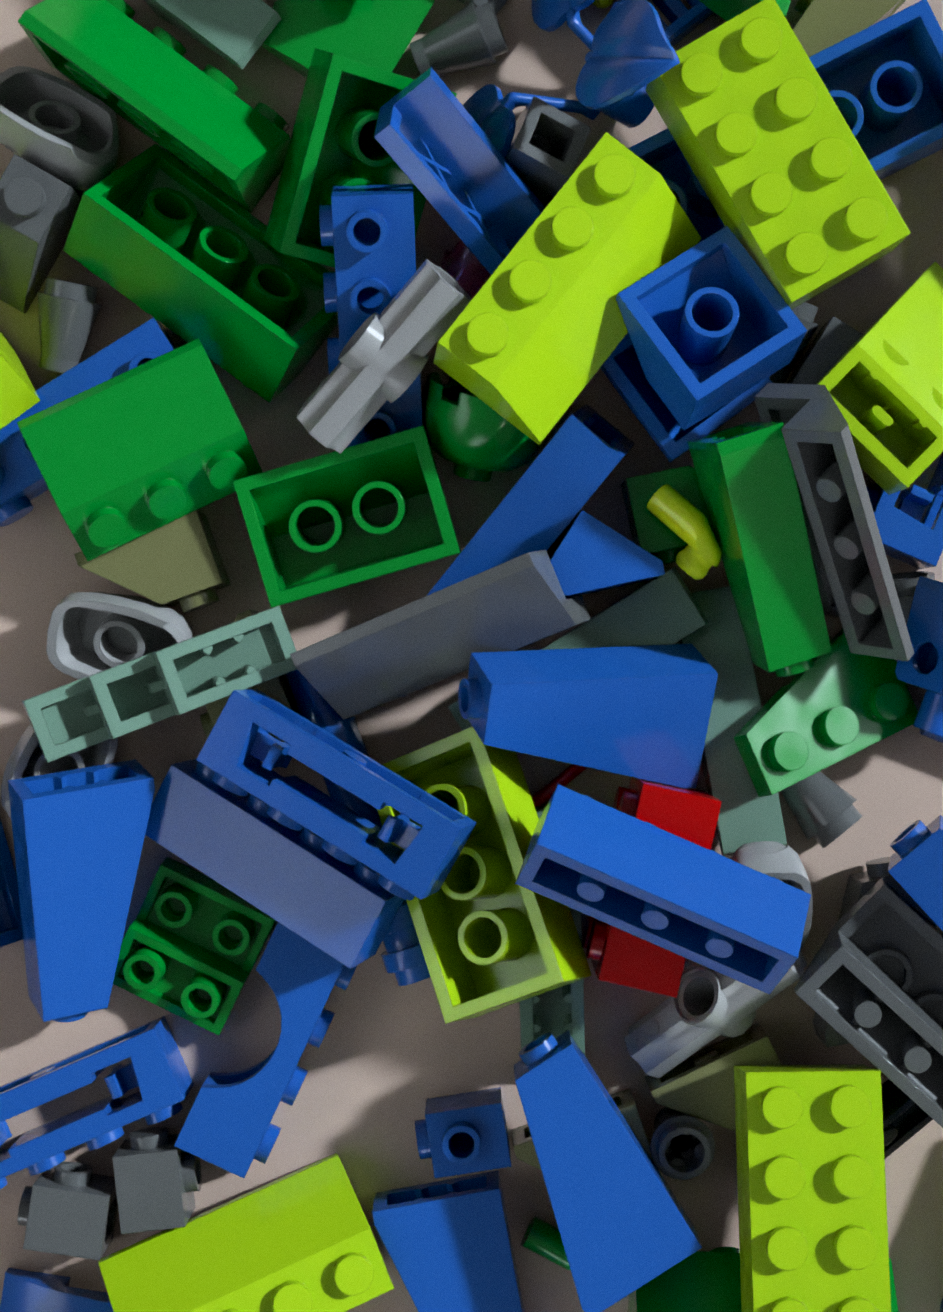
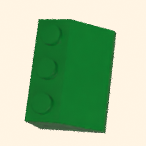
[264,48,457,268]
[17,338,262,561]
[233,426,461,608]

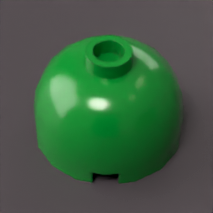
[422,372,541,482]

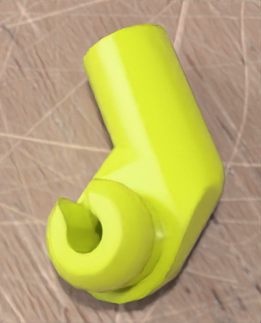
[646,484,722,580]

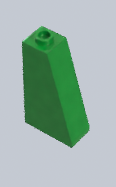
[687,422,832,677]

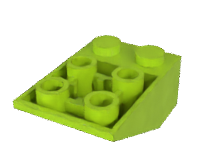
[815,262,943,495]

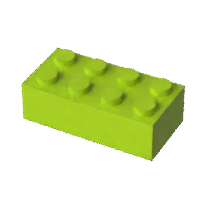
[646,0,911,310]
[377,726,592,1024]
[734,1064,891,1312]

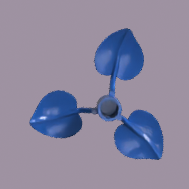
[463,0,680,157]

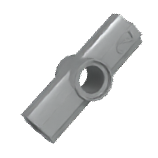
[296,259,471,454]
[624,949,807,1078]

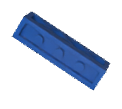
[374,67,545,275]

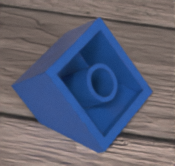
[616,226,807,431]

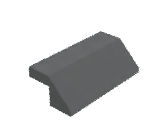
[754,383,914,662]
[290,549,591,720]
[794,878,943,1128]

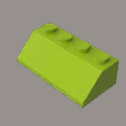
[434,132,701,445]
[98,1153,394,1312]

